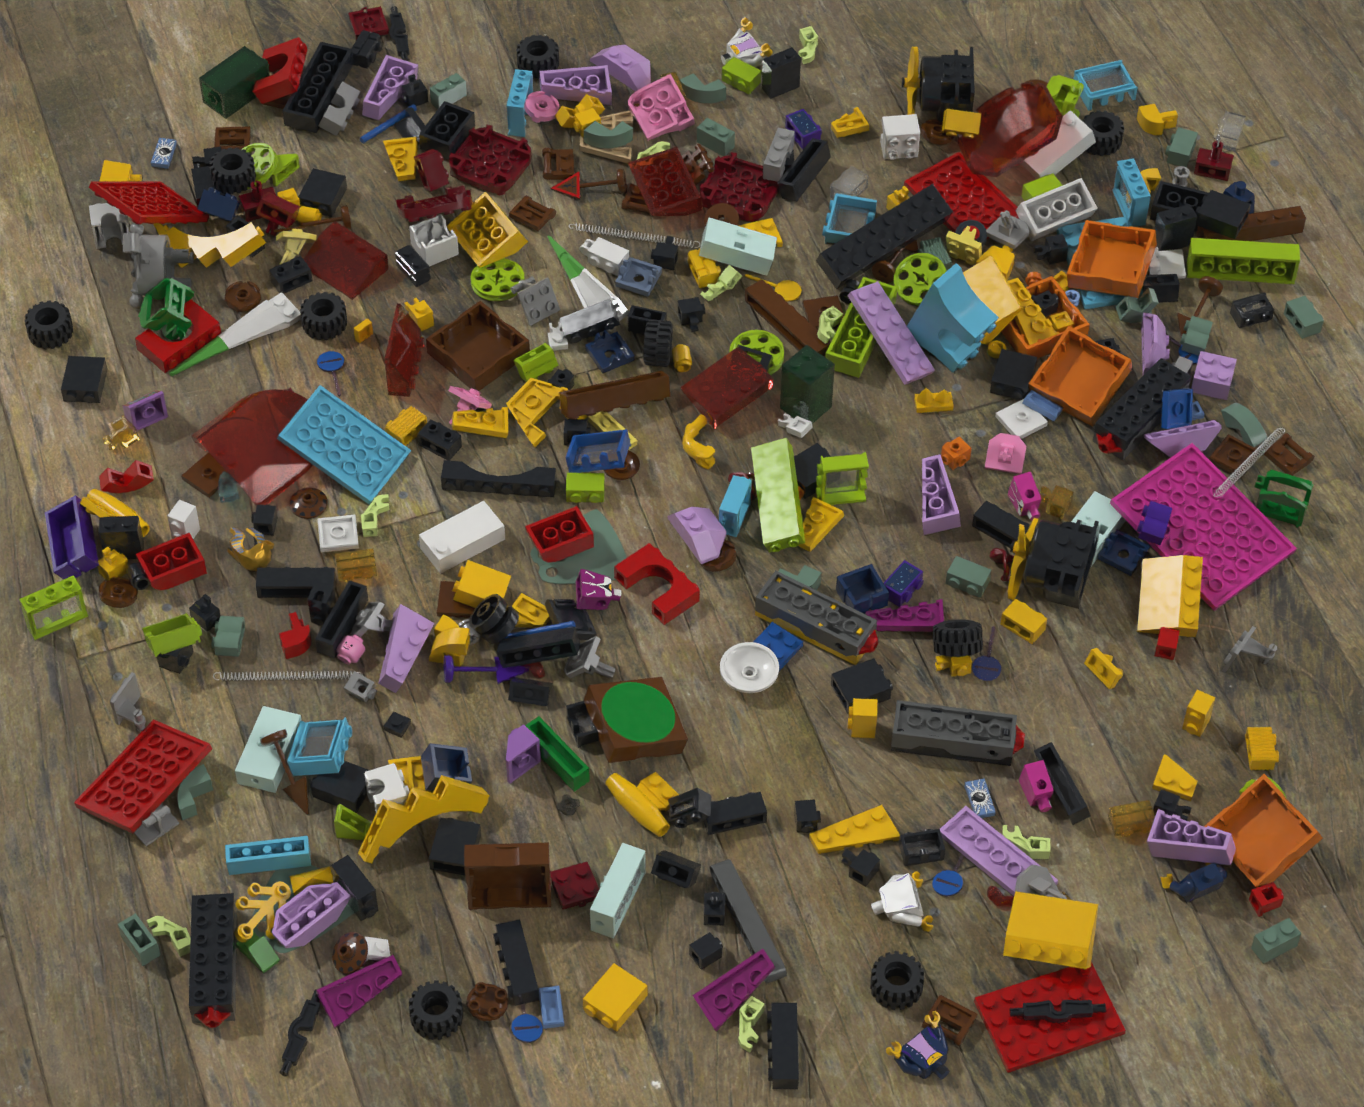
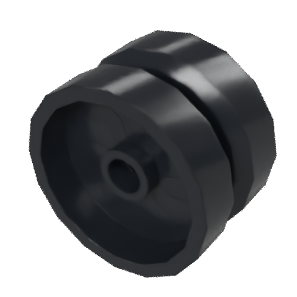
[469,594,519,644]

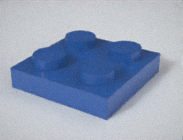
[1161,388,1193,429]
[753,622,803,671]

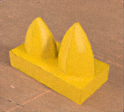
[914,388,954,413]
[1084,648,1123,690]

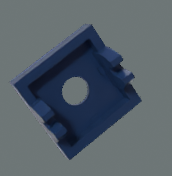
[585,330,635,374]
[1097,529,1150,576]

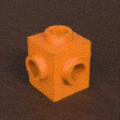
[941,436,971,470]

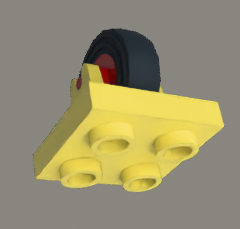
[946,220,987,265]

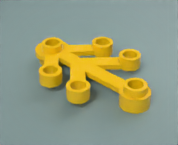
[234,881,291,942]

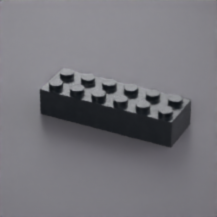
[282,42,354,133]

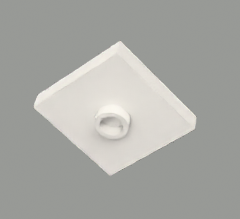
[995,399,1048,439]
[317,515,359,553]

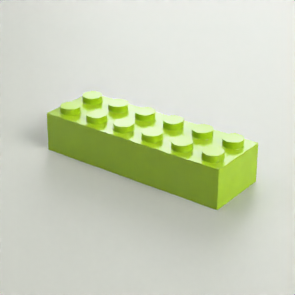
[1186,238,1300,284]
[825,277,897,378]

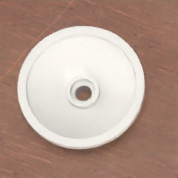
[720,642,779,693]

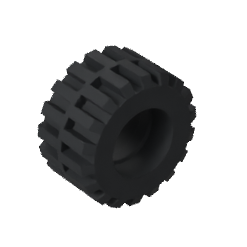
[516,35,559,79]
[1082,110,1124,156]
[210,147,256,194]
[300,292,347,340]
[24,300,74,349]
[643,320,673,367]
[933,619,983,657]
[870,951,924,1010]
[409,980,463,1040]

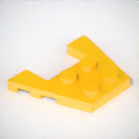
[506,378,568,448]

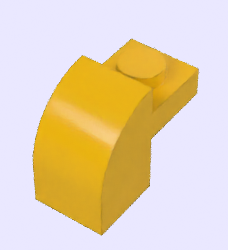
[1137,104,1178,135]

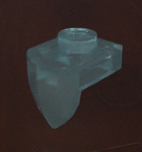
[218,471,240,503]

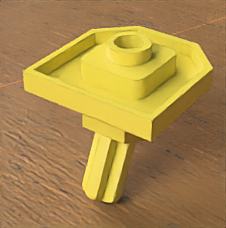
[276,229,317,265]

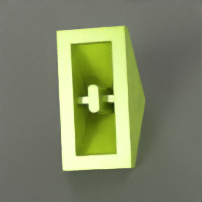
[272,153,300,187]
[334,804,371,840]

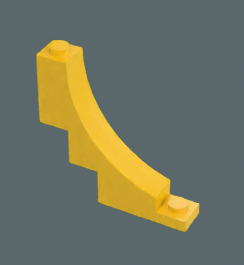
[153,222,266,268]
[358,775,490,864]

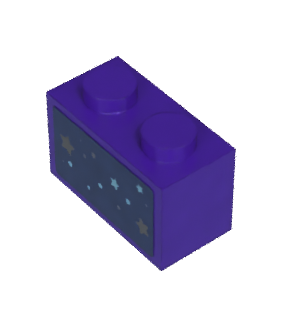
[785,109,822,150]
[884,560,924,607]

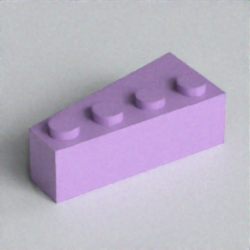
[362,55,418,120]
[540,65,612,105]
[922,455,961,535]
[379,604,434,693]
[1147,809,1236,865]

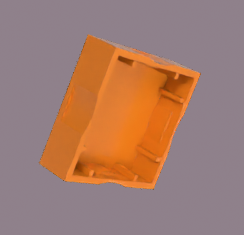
[1067,220,1157,298]
[1001,276,1090,359]
[1029,326,1132,427]
[1204,774,1323,888]

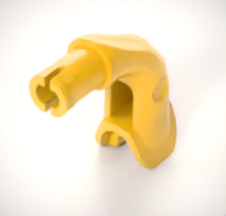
[682,414,715,469]

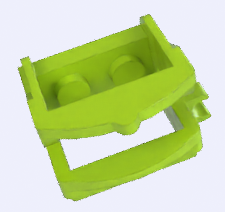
[1036,75,1084,127]

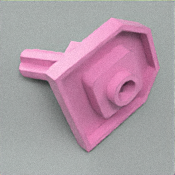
[448,386,492,426]
[985,433,1026,474]

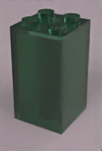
[199,46,270,119]
[780,345,835,424]

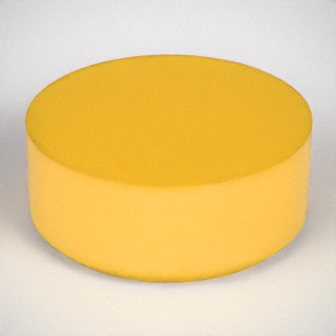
[988,340,1006,358]

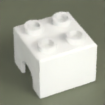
[880,114,920,160]
[89,203,130,249]
[409,214,459,266]
[364,763,410,813]

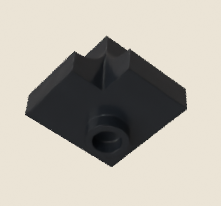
[157,645,194,674]

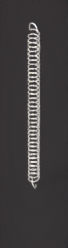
[569,223,700,248]
[1213,428,1285,497]
[213,671,363,681]

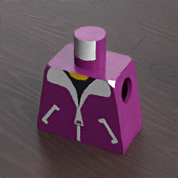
[576,569,621,610]

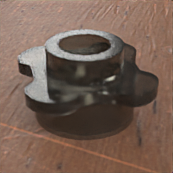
[556,794,580,816]

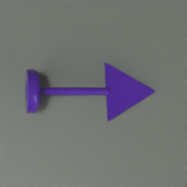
[444,655,529,684]

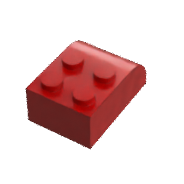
[525,506,594,563]
[136,532,207,590]

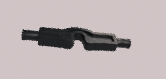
[390,6,409,61]
[279,989,320,1076]
[1009,1000,1106,1023]

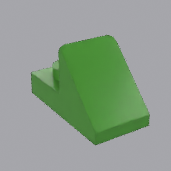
[236,932,280,974]

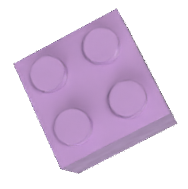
[1191,351,1237,400]

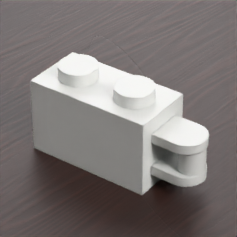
[579,237,629,276]

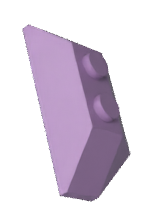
[590,45,651,92]
[1141,313,1170,376]
[1144,420,1222,457]
[667,507,726,564]
[272,882,351,948]

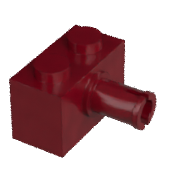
[1194,141,1234,181]
[414,149,449,191]
[239,181,276,222]
[256,192,300,235]

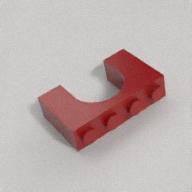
[253,37,308,104]
[135,299,221,373]
[614,543,700,625]

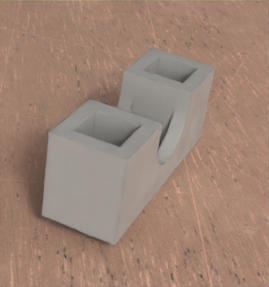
[318,81,360,136]
[763,128,795,182]

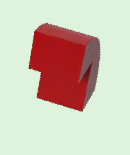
[99,460,154,493]

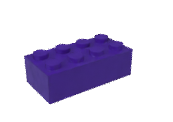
[45,495,99,579]

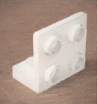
[1148,247,1186,279]

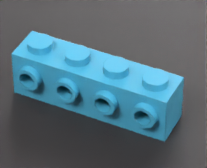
[225,836,311,875]

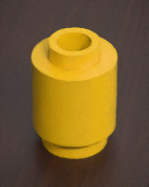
[296,206,322,226]
[672,344,692,372]

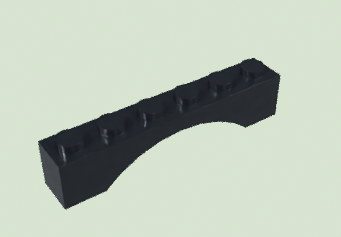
[441,460,557,497]

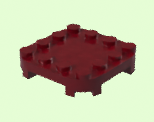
[449,124,532,195]
[700,152,779,222]
[396,185,473,222]

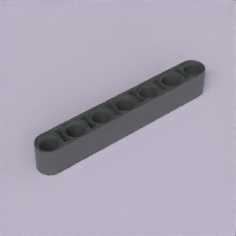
[710,859,787,984]

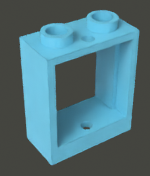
[719,475,752,537]

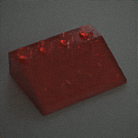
[628,147,702,216]
[303,221,389,300]
[384,303,425,397]
[680,346,773,429]

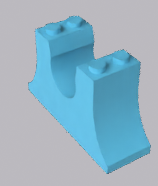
[907,263,999,372]

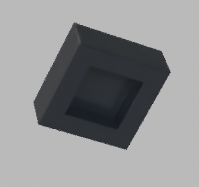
[383,711,411,738]

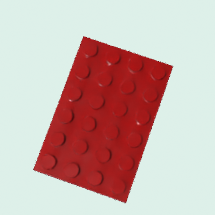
[904,152,1019,240]
[89,181,209,225]
[74,719,212,834]
[974,962,1126,1073]

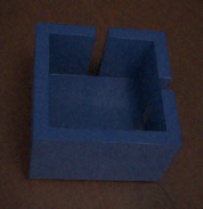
[197,187,240,222]
[836,564,889,614]
[421,743,472,791]

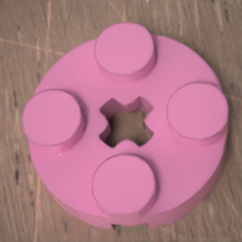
[524,91,559,123]

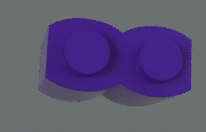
[1137,500,1172,545]

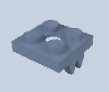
[615,257,662,297]

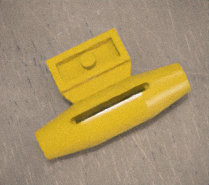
[80,489,150,537]
[605,772,679,837]

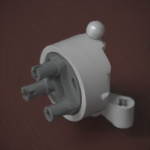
[123,223,194,308]

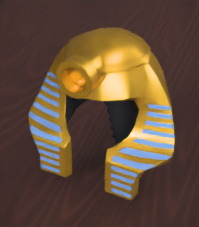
[227,528,274,571]

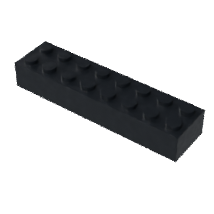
[816,184,953,289]

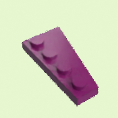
[865,599,944,632]
[692,949,776,1031]
[316,955,402,1029]

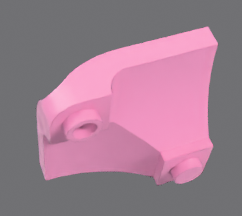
[628,74,695,141]

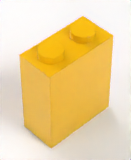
[452,560,511,608]
[583,963,648,1032]

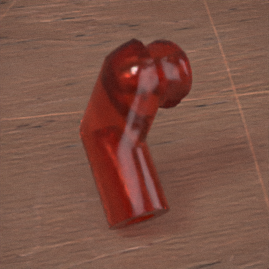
[520,662,545,679]
[987,886,1014,906]

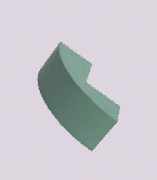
[679,73,726,103]
[584,121,633,149]
[1221,403,1267,447]
[177,764,213,821]

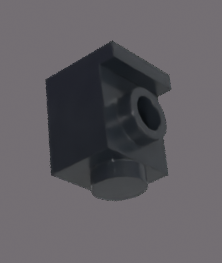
[1031,290,1059,317]
[547,369,574,390]
[563,419,591,445]

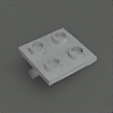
[510,276,560,326]
[1222,626,1277,673]
[110,672,146,732]
[134,803,179,847]

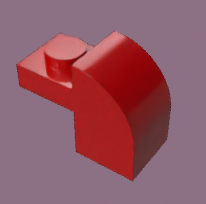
[279,612,311,659]

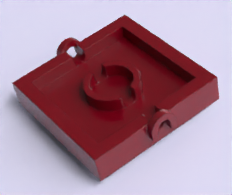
[348,6,389,40]
[550,862,600,910]

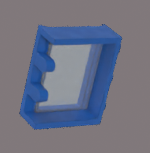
[565,429,631,473]

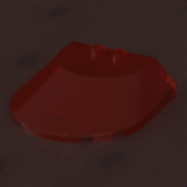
[958,82,1063,177]
[191,389,313,507]

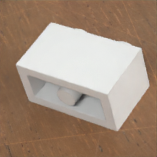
[167,500,200,539]

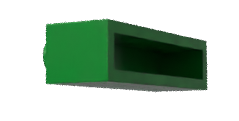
[525,716,590,792]

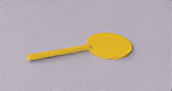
[745,274,802,301]

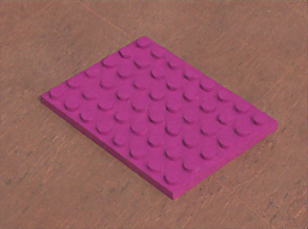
[1110,443,1297,611]

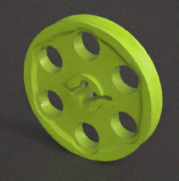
[241,143,278,189]
[894,253,946,306]
[471,258,525,301]
[729,330,784,377]

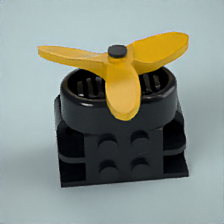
[901,46,975,122]
[1008,518,1099,609]

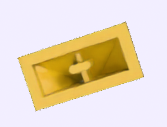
[289,866,333,895]

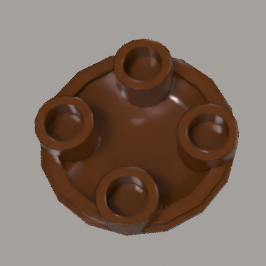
[466,982,509,1021]

